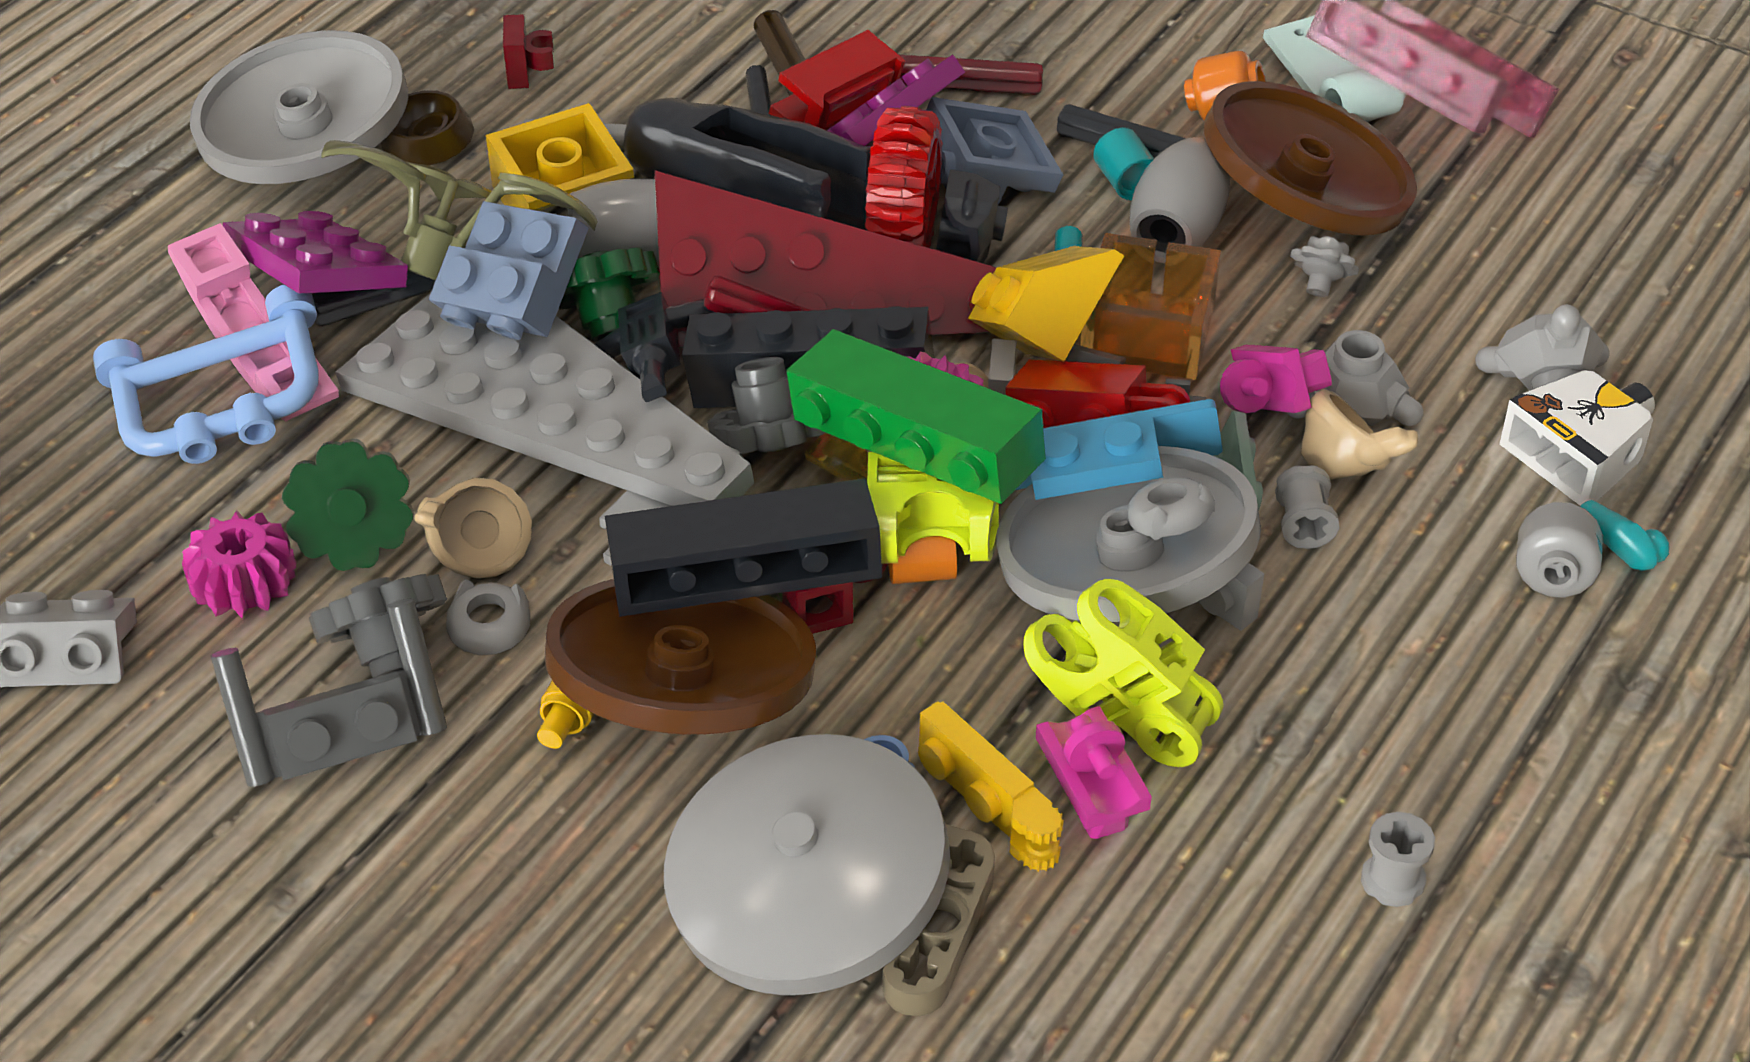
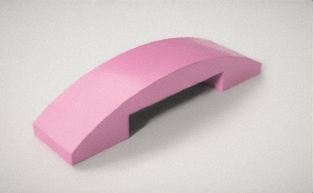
[168,223,339,422]

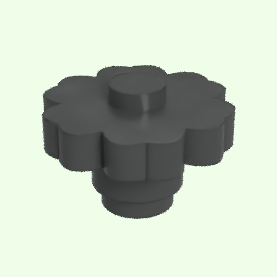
[707,357,826,454]
[309,574,447,678]

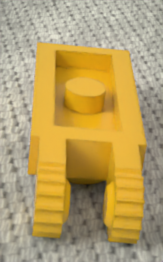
[918,701,1064,872]

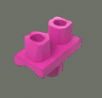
[1220,344,1332,413]
[1035,706,1152,839]

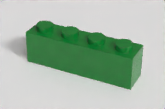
[786,329,1046,504]

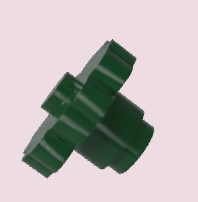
[558,247,660,342]
[282,439,414,571]

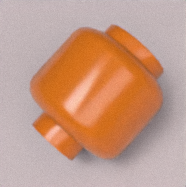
[1184,51,1266,121]

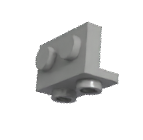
[0,590,137,687]

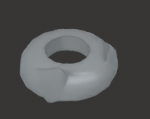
[1128,477,1215,540]
[446,579,530,655]

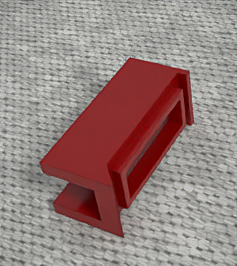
[769,30,906,130]

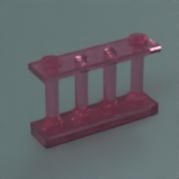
[1305,0,1559,138]

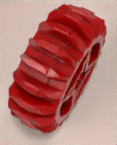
[865,106,943,248]

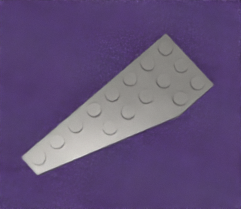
[335,293,754,506]

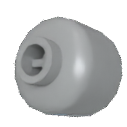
[1516,502,1603,598]

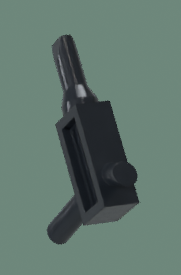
[594,292,714,402]

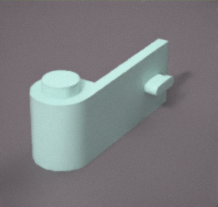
[1263,15,1407,122]

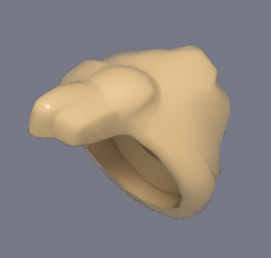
[1301,388,1418,481]
[414,478,532,578]

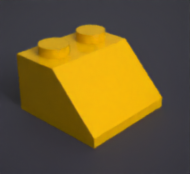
[486,103,634,211]
[968,246,1124,362]

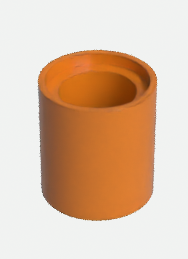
[888,536,957,585]

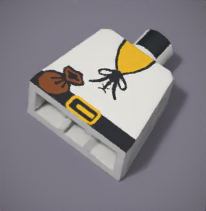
[1500,370,1655,506]

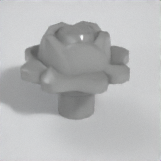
[1290,236,1359,297]

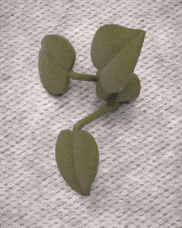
[321,140,598,281]

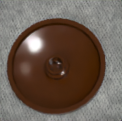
[1204,81,1417,236]
[545,579,816,735]

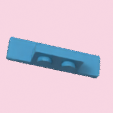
[1016,399,1223,500]

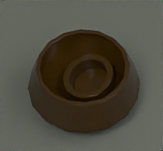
[381,90,474,166]

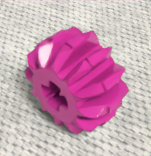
[182,510,296,618]

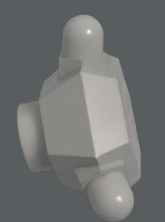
[1475,304,1609,391]
[1287,330,1423,426]

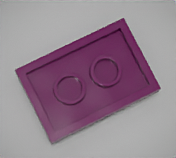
[827,54,965,146]
[223,211,408,294]

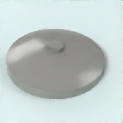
[190,30,408,184]
[996,446,1261,622]
[664,734,950,995]

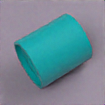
[1093,128,1154,200]

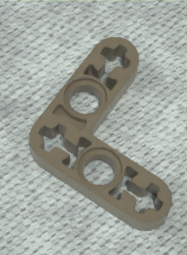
[882,824,995,1016]

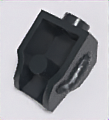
[936,169,1008,263]

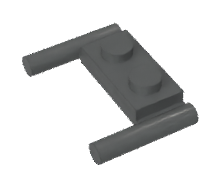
[210,598,447,787]

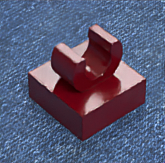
[503,14,554,89]

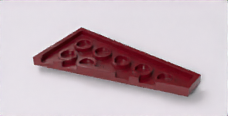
[655,171,997,348]

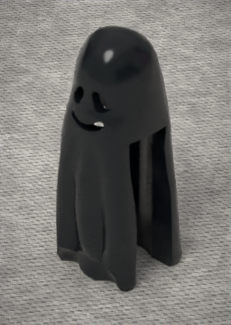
[623,98,871,230]

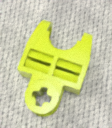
[867,452,999,564]
[1023,579,1224,767]

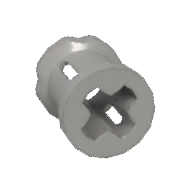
[1275,465,1339,549]
[1361,812,1435,907]

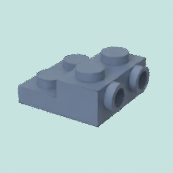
[926,97,1063,204]
[428,201,588,340]

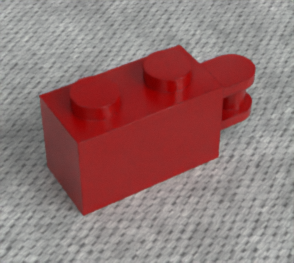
[1005,359,1191,428]

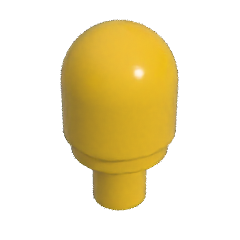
[537,680,594,749]

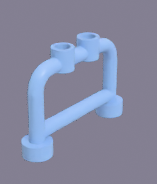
[93,285,319,464]

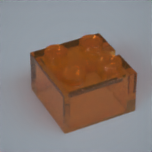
[1080,233,1221,380]

